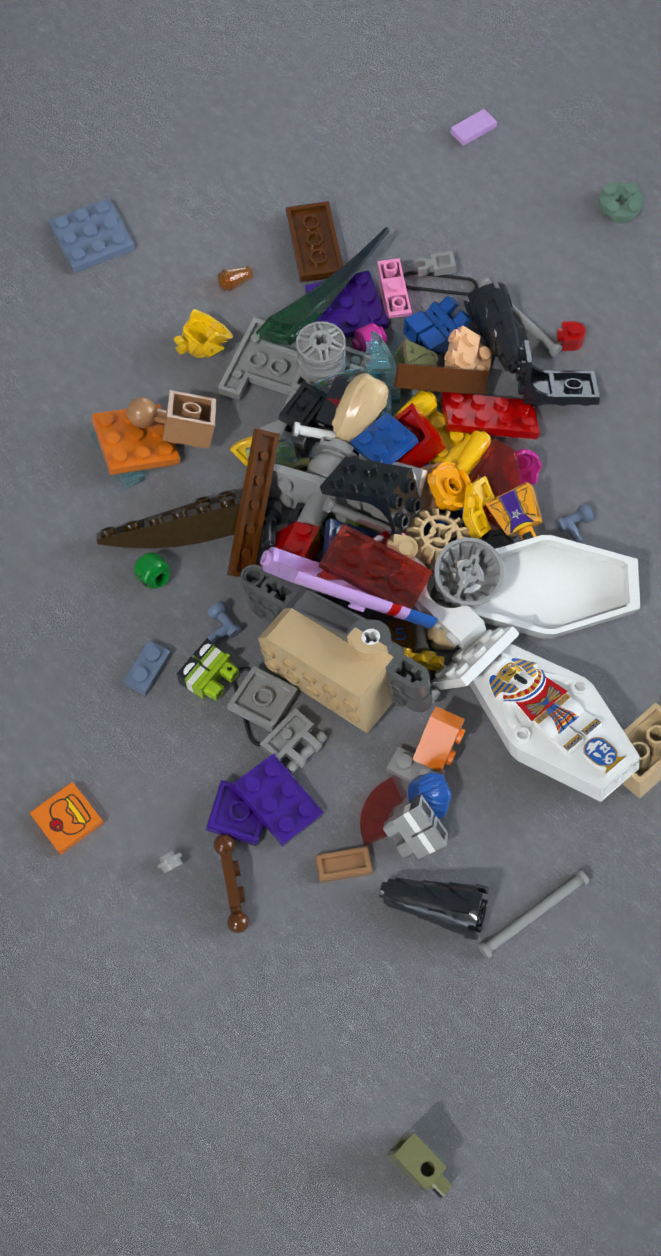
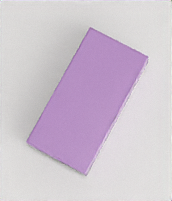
[450,109,497,146]

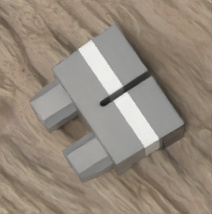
[383,794,448,859]

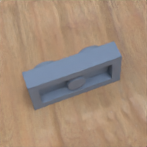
[123,640,171,696]

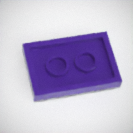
[232,754,324,847]

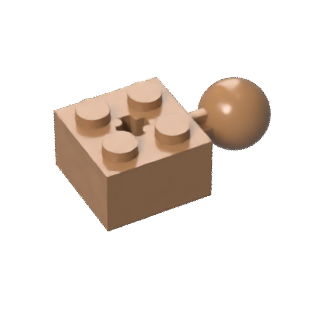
[127,390,216,449]

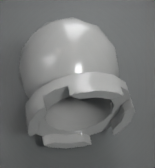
[306,437,359,478]

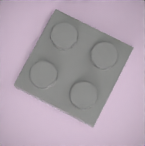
[227,666,298,732]

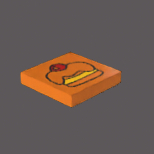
[29,782,104,855]

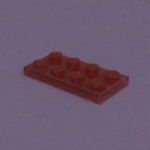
[319,523,433,609]

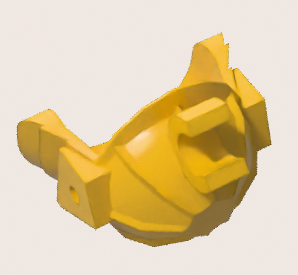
[173,309,233,358]

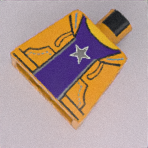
[486,482,542,541]

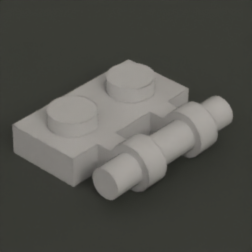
[260,708,327,775]

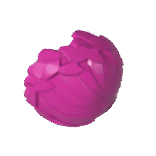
[503,449,542,488]

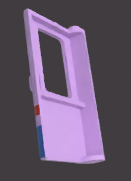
[260,547,438,629]

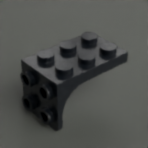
[516,340,600,406]
[320,456,422,535]

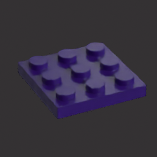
[305,270,389,338]

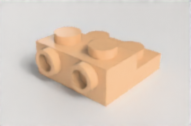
[444,325,493,379]

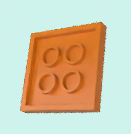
[91,404,180,475]

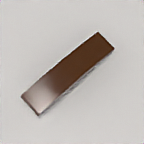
[394,363,488,394]

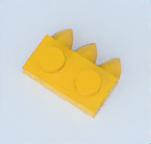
[402,647,444,671]

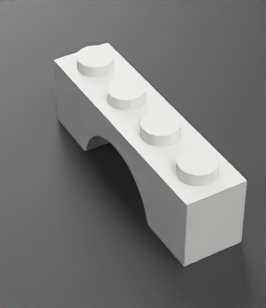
[393,557,486,651]

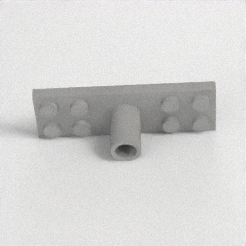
[268,463,390,529]

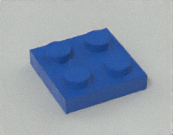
[350,412,419,464]

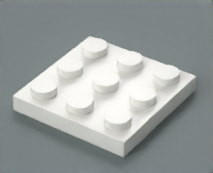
[430,626,519,690]

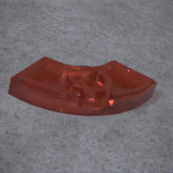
[360,777,403,846]

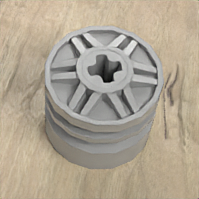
[296,322,346,385]

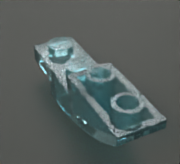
[366,332,401,416]

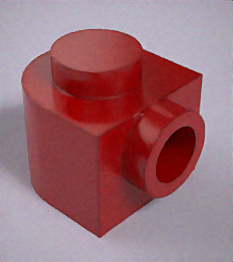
[556,321,586,351]

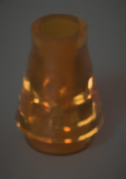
[218,266,253,291]

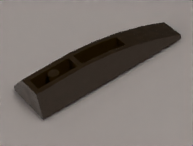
[96,490,240,549]

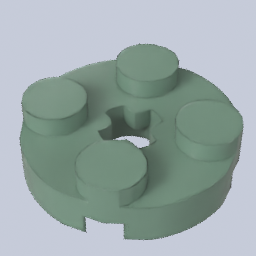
[599,183,644,223]

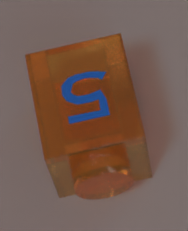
[387,618,416,653]

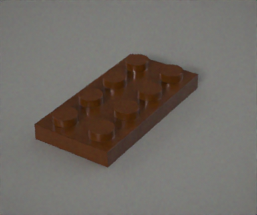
[286,201,343,282]

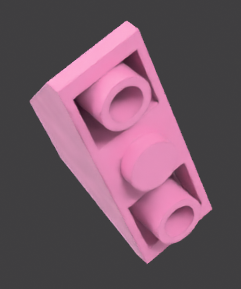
[377,258,412,318]

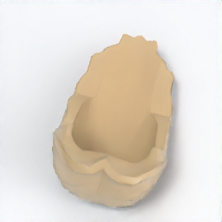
[332,373,388,444]

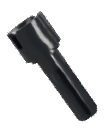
[261,496,282,550]

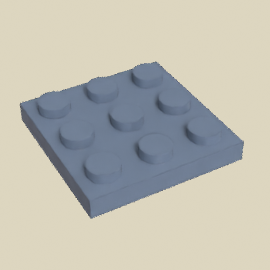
[48,198,135,273]

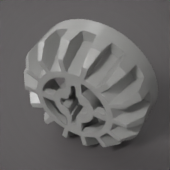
[433,537,504,608]

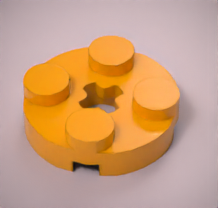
[426,462,471,511]

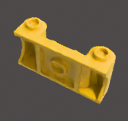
[393,390,492,475]

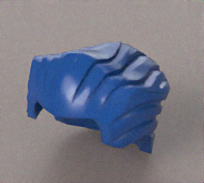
[408,773,452,819]

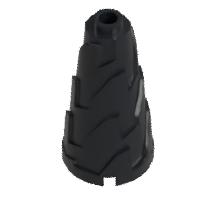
[464,282,522,374]
[379,877,489,940]

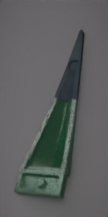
[256,227,390,346]

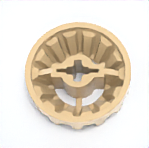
[405,508,469,574]

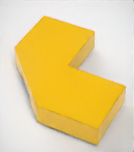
[463,476,494,539]

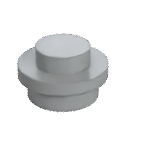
[157,851,183,874]

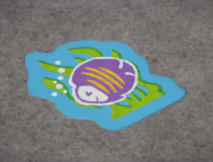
[314,368,361,388]

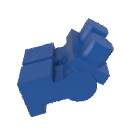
[403,296,472,355]

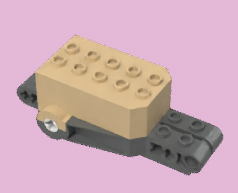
[240,565,433,734]

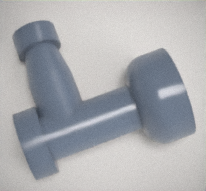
[555,503,594,543]
[207,601,242,643]

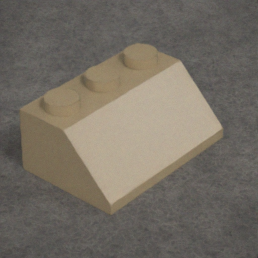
[622,702,661,799]

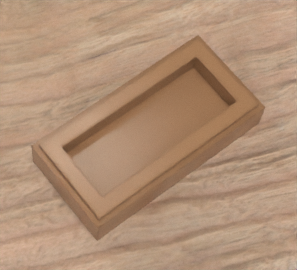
[315,846,373,883]

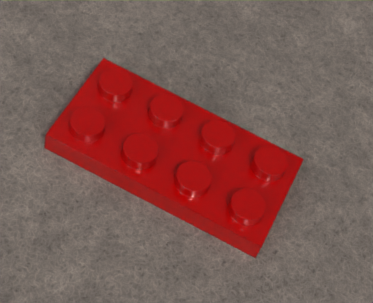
[440,392,540,440]

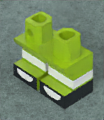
[177,638,240,701]

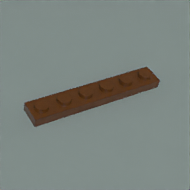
[227,429,280,577]

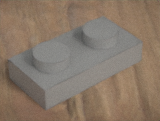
[386,747,445,783]

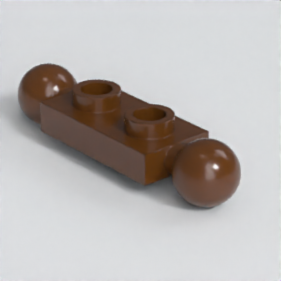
[214,834,249,933]

